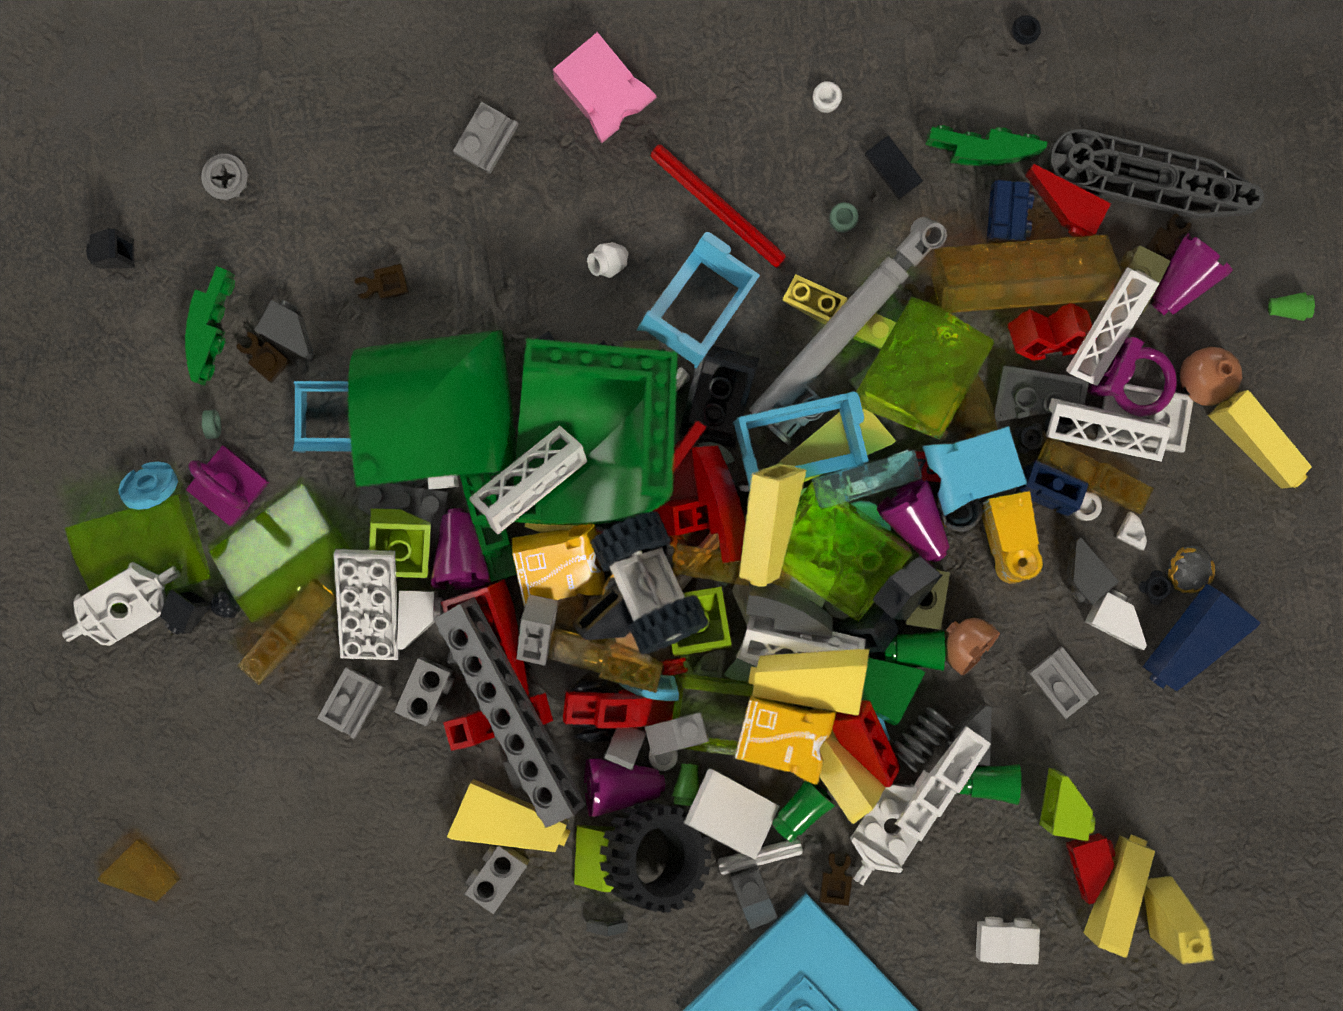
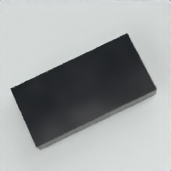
[864,135,923,200]

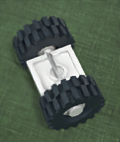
[591,511,709,655]

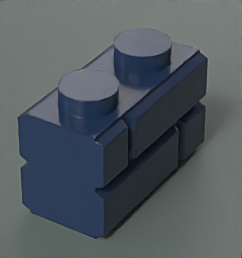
[986,180,1034,246]
[1015,460,1088,516]

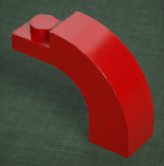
[443,693,553,751]

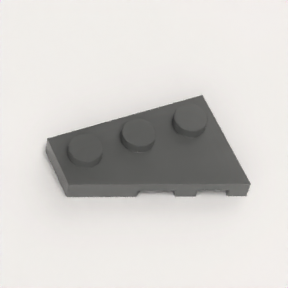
[991,365,1089,422]
[358,483,449,548]

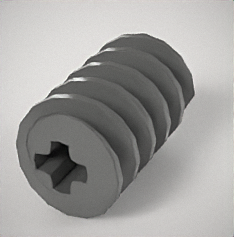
[893,707,955,773]

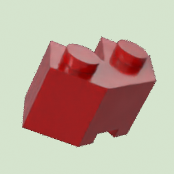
[1007,302,1097,361]

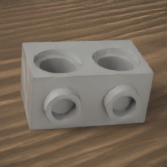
[517,594,558,665]
[394,657,455,726]
[465,845,530,914]

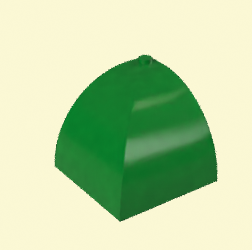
[348,330,517,487]
[514,338,678,525]

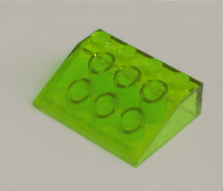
[856,297,994,439]
[782,478,912,622]
[209,484,351,623]
[65,495,211,607]

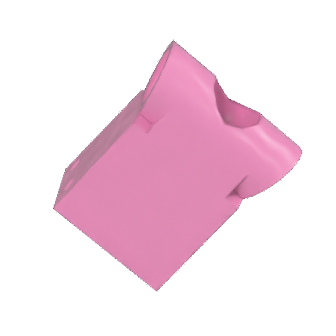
[553,32,657,144]

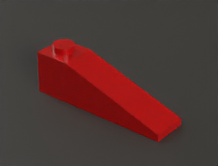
[440,579,529,697]

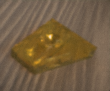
[97,838,180,902]

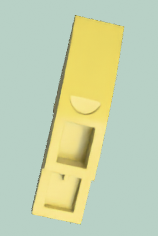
[782,274,901,353]

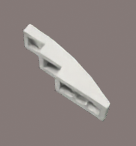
[895,727,991,841]

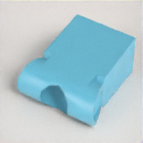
[922,427,1027,516]

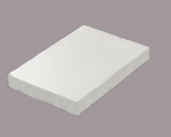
[1097,384,1193,453]
[684,769,779,860]

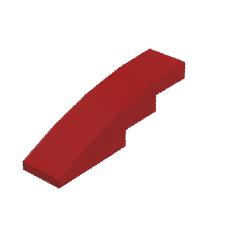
[692,445,746,563]

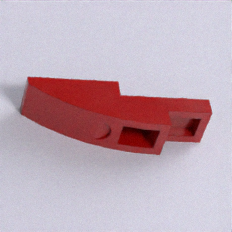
[563,690,675,728]

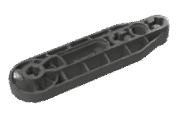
[1048,129,1264,219]

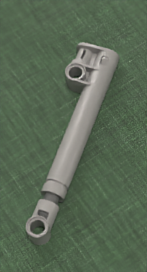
[748,217,947,446]

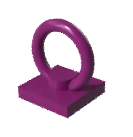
[1087,337,1177,417]
[186,445,269,526]

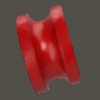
[660,657,688,676]

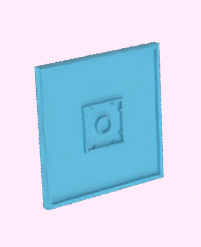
[683,892,919,1011]

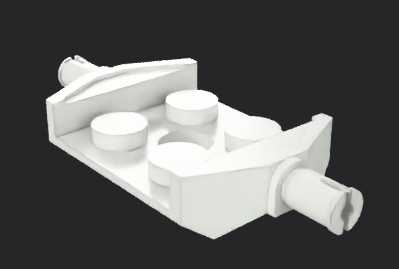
[62,562,180,646]
[850,770,929,886]

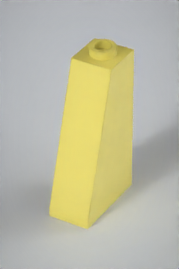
[1208,390,1312,488]
[777,397,896,482]
[739,463,806,586]
[749,649,869,715]
[805,708,885,824]
[447,779,571,852]
[1083,834,1155,958]
[1144,876,1213,964]

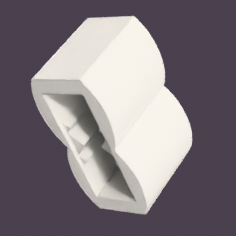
[976,917,1040,964]

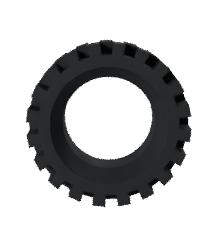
[600,802,711,913]

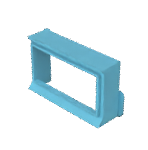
[637,232,760,368]
[293,381,352,453]
[733,392,869,491]

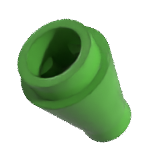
[1268,292,1315,321]
[672,763,699,806]

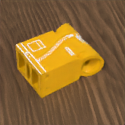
[981,491,1043,584]
[512,524,606,607]
[735,695,836,785]

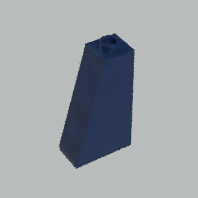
[1143,583,1261,692]

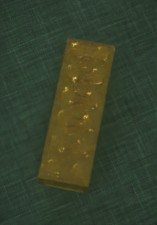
[931,235,1121,313]

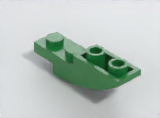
[925,125,1048,167]
[185,266,235,386]

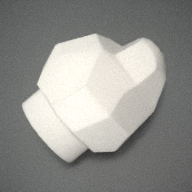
[587,242,629,278]

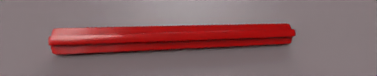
[651,144,786,267]

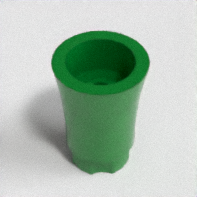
[884,630,945,671]
[959,764,1021,805]
[772,780,837,842]

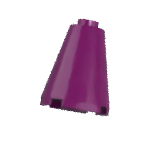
[1151,233,1233,316]
[876,479,950,562]
[431,508,490,590]
[584,758,665,817]

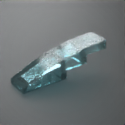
[812,450,922,508]

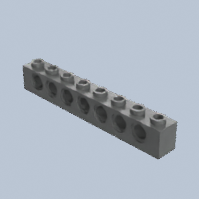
[434,597,586,828]

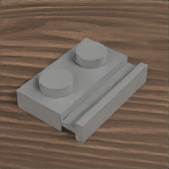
[453,102,518,174]
[1027,647,1099,719]
[317,667,384,739]

